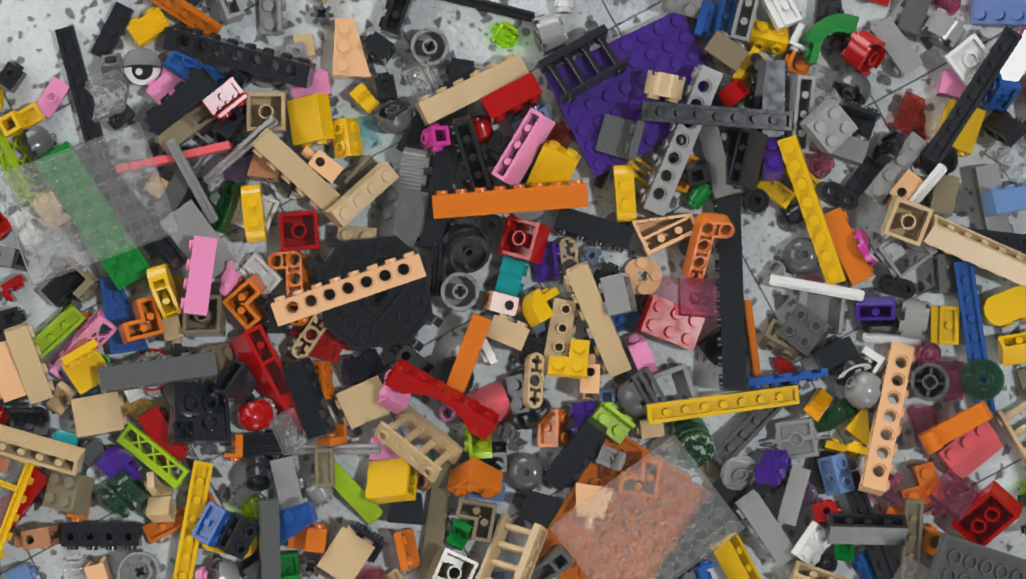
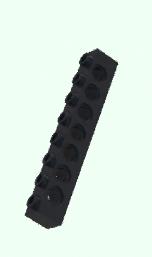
[163,23,316,88]

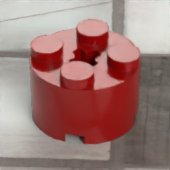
[841,30,886,75]

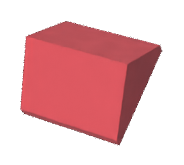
[466,381,514,423]

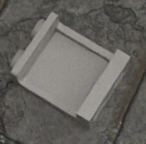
[796,291,848,335]

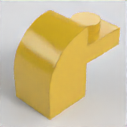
[0,102,46,137]
[522,287,559,328]

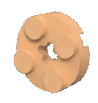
[624,257,662,295]

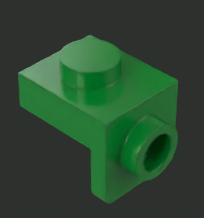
[446,518,473,551]
[834,544,855,562]
[280,551,301,579]

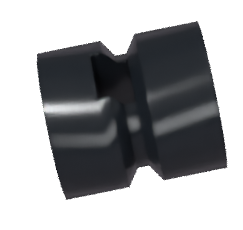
[742,188,770,216]
[479,214,504,241]
[245,454,271,491]

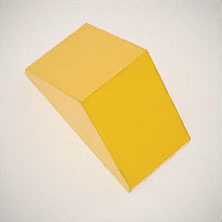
[843,407,870,446]

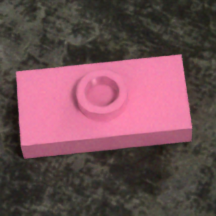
[38,76,70,119]

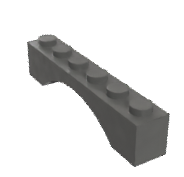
[530,542,574,579]

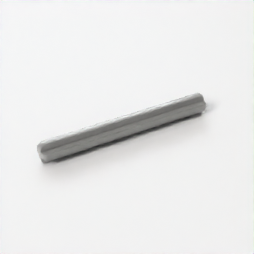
[202,116,279,184]
[166,138,218,224]
[288,444,381,455]

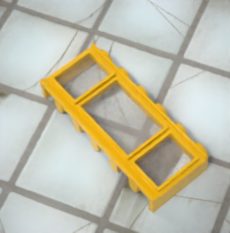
[0,455,40,559]

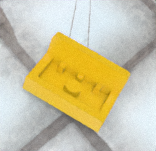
[747,19,790,56]
[332,118,363,159]

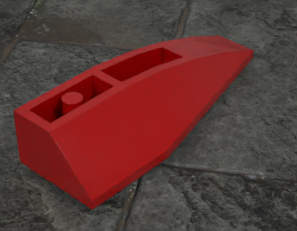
[229,324,305,435]

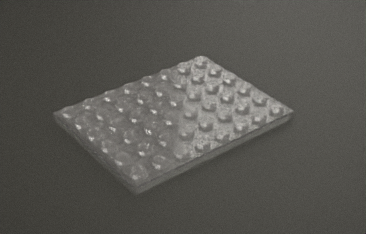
[0,122,180,285]
[550,435,745,579]

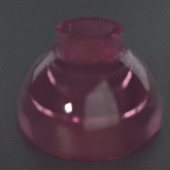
[935,0,961,16]
[809,153,835,179]
[915,342,941,365]

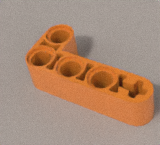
[681,213,735,288]
[267,251,311,327]
[917,400,994,455]

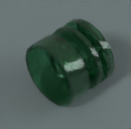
[958,358,1005,400]
[668,418,716,468]
[98,469,151,518]

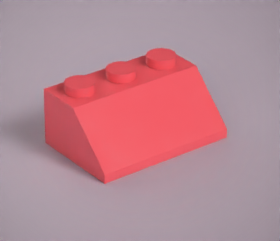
[934,421,1003,483]

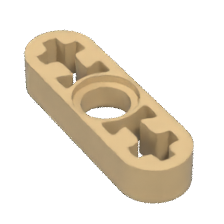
[559,237,579,293]
[292,312,327,360]
[523,352,545,409]

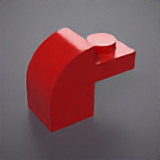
[715,77,750,107]

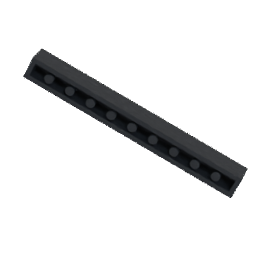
[416,57,475,249]
[713,197,747,391]

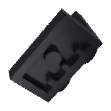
[841,101,882,141]

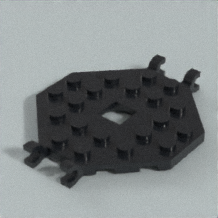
[306,233,443,352]

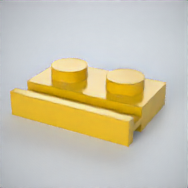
[929,306,959,345]

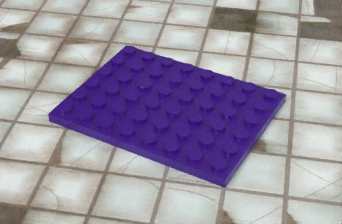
[544,12,723,178]

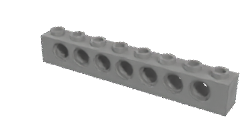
[639,65,723,216]

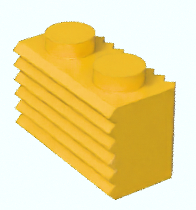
[126,7,172,48]

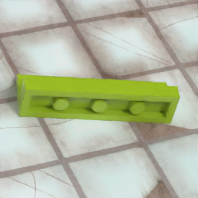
[0,130,47,206]
[33,301,86,359]
[116,422,190,489]

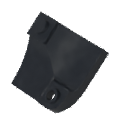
[167,383,232,445]

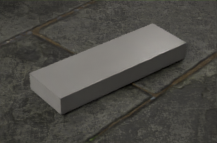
[776,465,811,526]

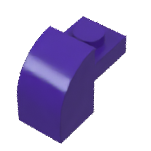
[95,446,142,481]

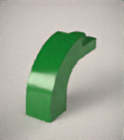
[802,13,859,66]

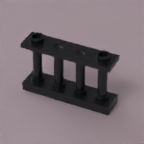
[538,24,628,105]

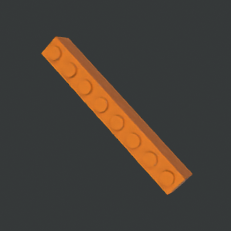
[432,179,588,219]

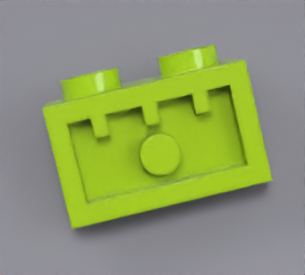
[592,402,636,445]
[463,428,493,460]

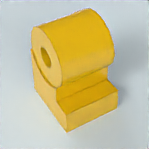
[349,82,380,115]

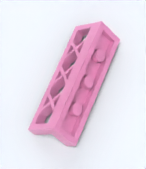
[47,308,118,384]

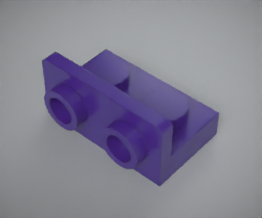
[534,241,563,282]

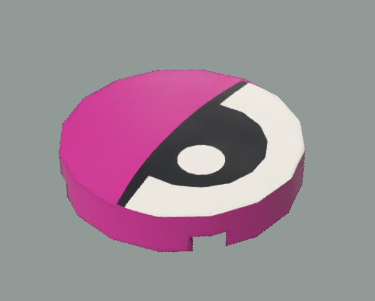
[854,228,879,265]

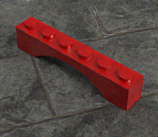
[385,358,499,441]

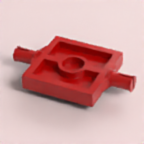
[291,317,355,363]

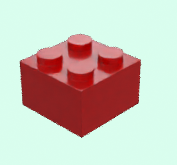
[278,210,322,252]
[498,215,551,264]

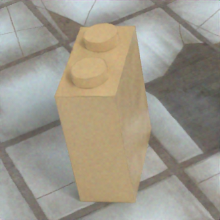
[334,375,391,430]
[70,392,127,439]
[317,525,375,579]

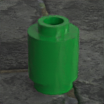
[685,183,712,210]

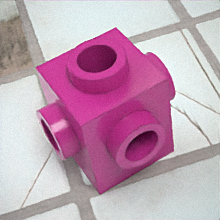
[421,123,451,152]

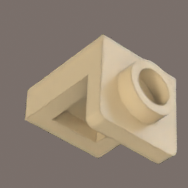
[46,381,77,415]
[144,471,174,497]

